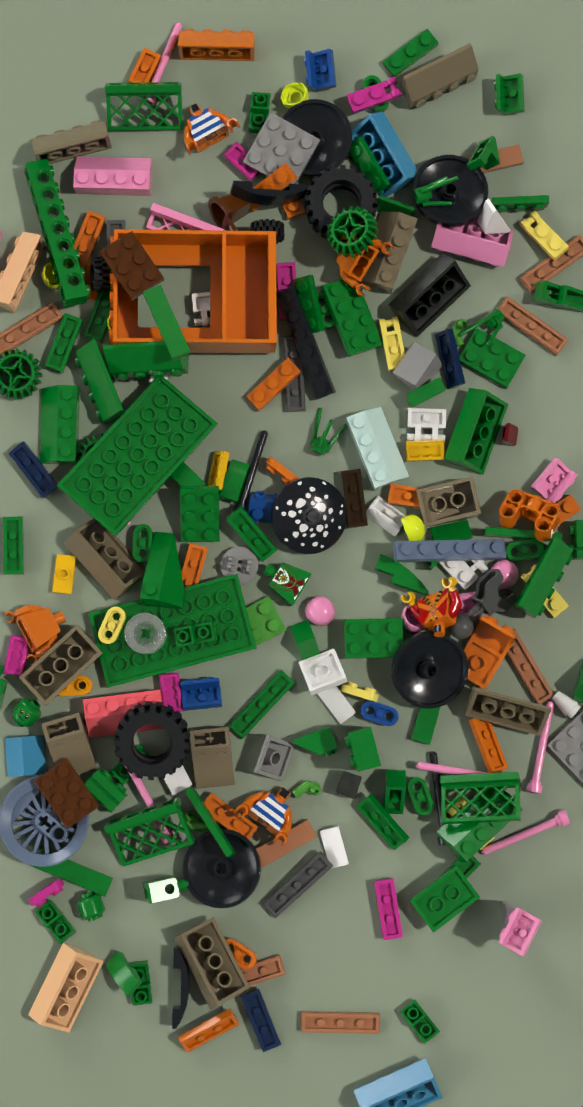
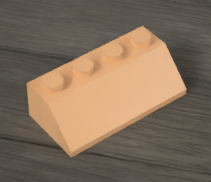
[0,232,46,313]
[28,943,104,1033]

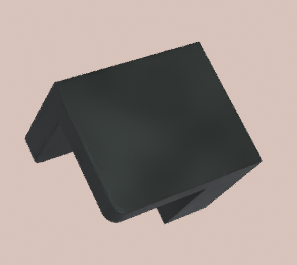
[336,770,362,799]

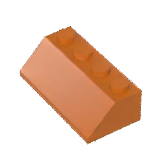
[178,29,255,61]

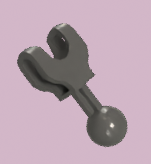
[449,569,517,639]

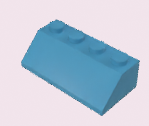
[352,112,418,197]
[354,1058,443,1107]

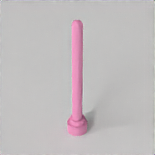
[141,22,182,106]
[526,701,554,794]
[416,762,506,775]
[125,766,177,844]
[481,810,571,855]

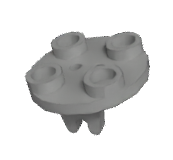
[221,547,258,584]

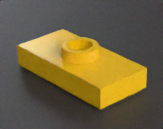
[406,439,445,461]
[207,451,230,490]
[52,554,77,595]

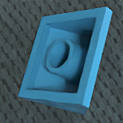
[5,735,47,777]

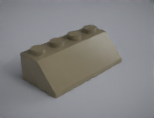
[400,43,479,109]
[32,120,112,164]
[358,211,418,294]
[64,518,146,600]
[19,625,103,706]
[465,687,551,736]
[174,917,250,1009]

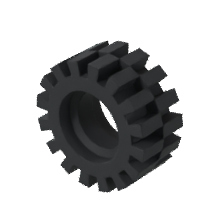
[250,219,284,244]
[90,256,110,291]

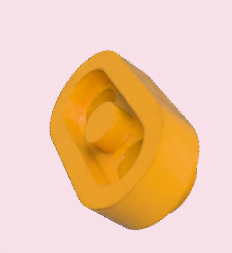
[58,676,93,696]

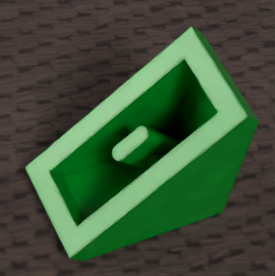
[290,620,320,660]

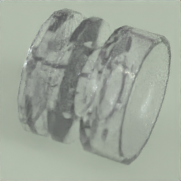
[124,613,167,654]

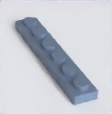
[393,539,506,562]

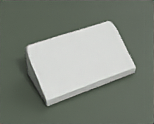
[366,496,406,536]
[317,687,356,724]
[163,765,192,796]
[320,826,349,869]

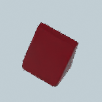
[502,423,518,446]

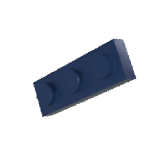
[435,329,466,389]
[9,441,58,498]
[241,988,281,1052]

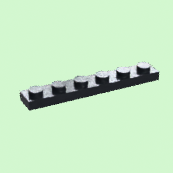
[276,286,336,400]

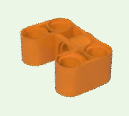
[499,489,560,542]

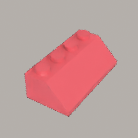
[83,690,164,738]

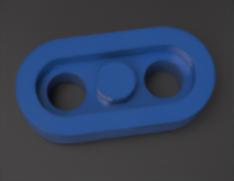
[360,701,399,726]

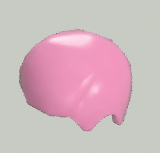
[490,559,519,591]
[305,596,336,626]
[401,605,426,633]

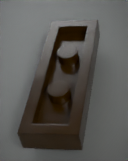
[341,469,368,528]

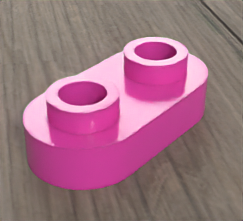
[28,878,64,907]

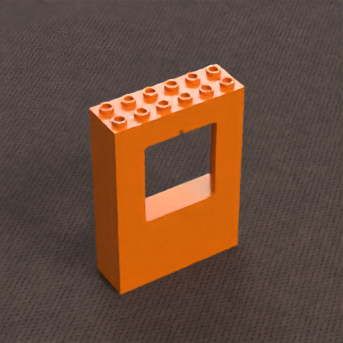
[109,229,277,353]

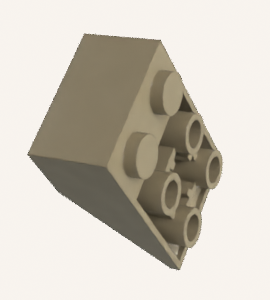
[41,713,97,774]
[189,727,235,789]

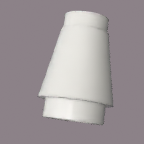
[552,691,581,718]

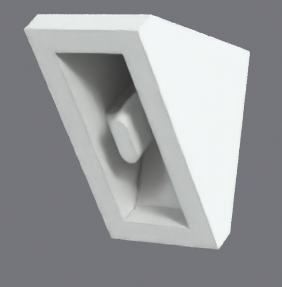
[477,198,511,234]

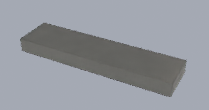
[283,336,306,412]
[263,851,333,919]

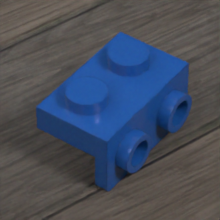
[304,49,336,92]
[248,491,278,523]
[181,677,222,711]

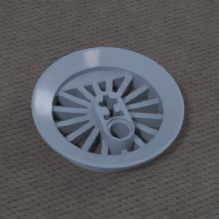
[0,776,89,867]

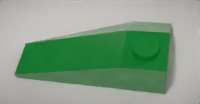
[140,532,185,609]

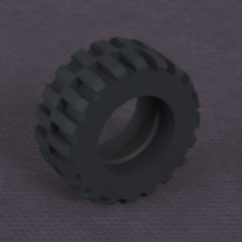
[305,165,378,242]
[114,701,190,780]

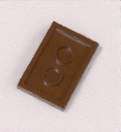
[99,231,164,301]
[34,758,100,829]

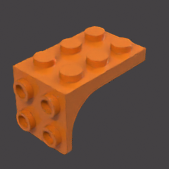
[464,614,517,690]

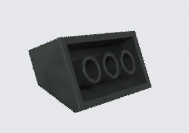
[388,253,471,337]

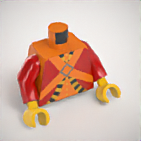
[401,577,462,637]

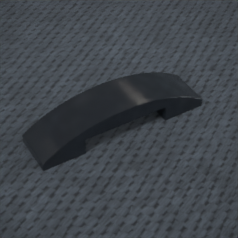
[230,181,308,206]
[172,946,190,1029]

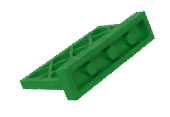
[105,82,183,131]
[440,772,521,824]
[104,797,195,867]

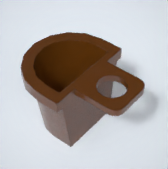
[208,194,251,231]

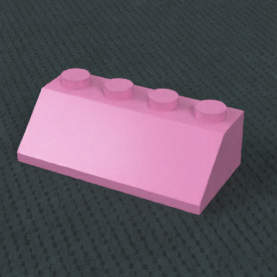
[73,156,152,196]
[431,219,513,267]

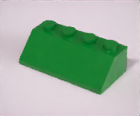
[74,339,125,425]
[103,341,189,381]
[40,385,80,465]
[444,388,508,475]
[513,537,573,618]
[436,788,523,862]

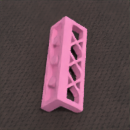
[146,203,224,231]

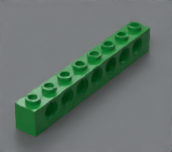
[24,159,90,307]

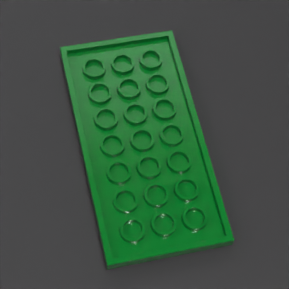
[57,377,218,537]
[88,574,257,688]

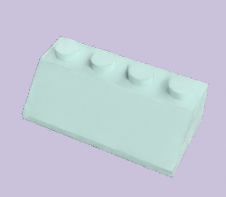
[346,407,409,491]

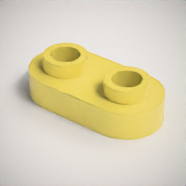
[98,607,126,644]
[340,682,379,702]

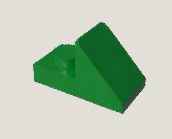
[467,136,500,171]

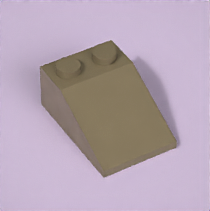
[416,476,483,527]

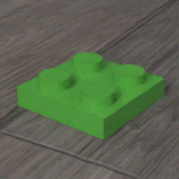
[246,596,286,646]

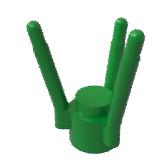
[414,176,458,207]
[458,309,505,346]
[310,408,347,455]

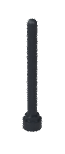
[231,430,268,513]
[429,751,446,845]

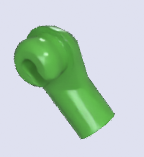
[451,319,467,348]
[291,780,321,799]
[185,811,210,831]

